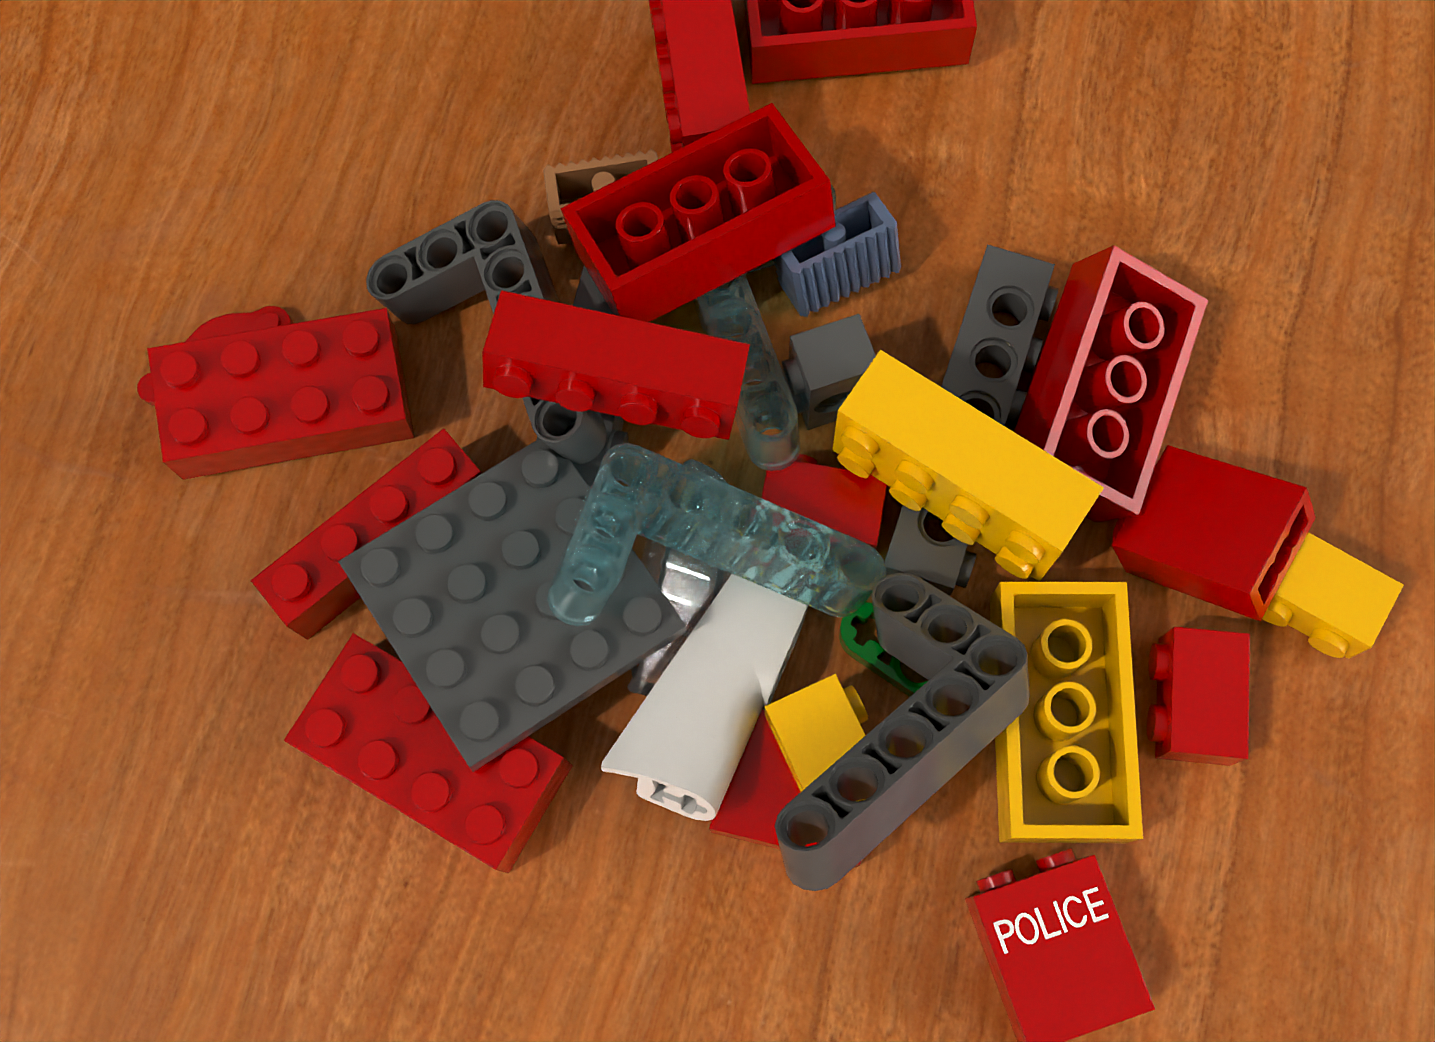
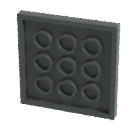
[338,438,686,772]

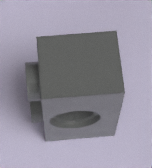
[781,314,876,430]

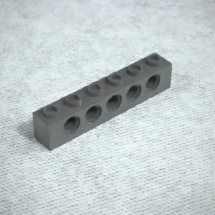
[879,244,1059,596]

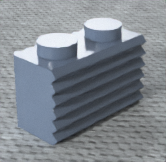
[774,192,901,317]

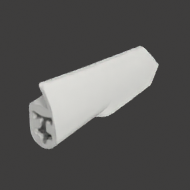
[601,551,819,821]

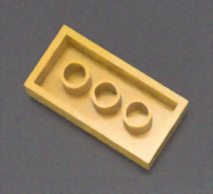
[833,350,1104,582]
[990,582,1143,843]

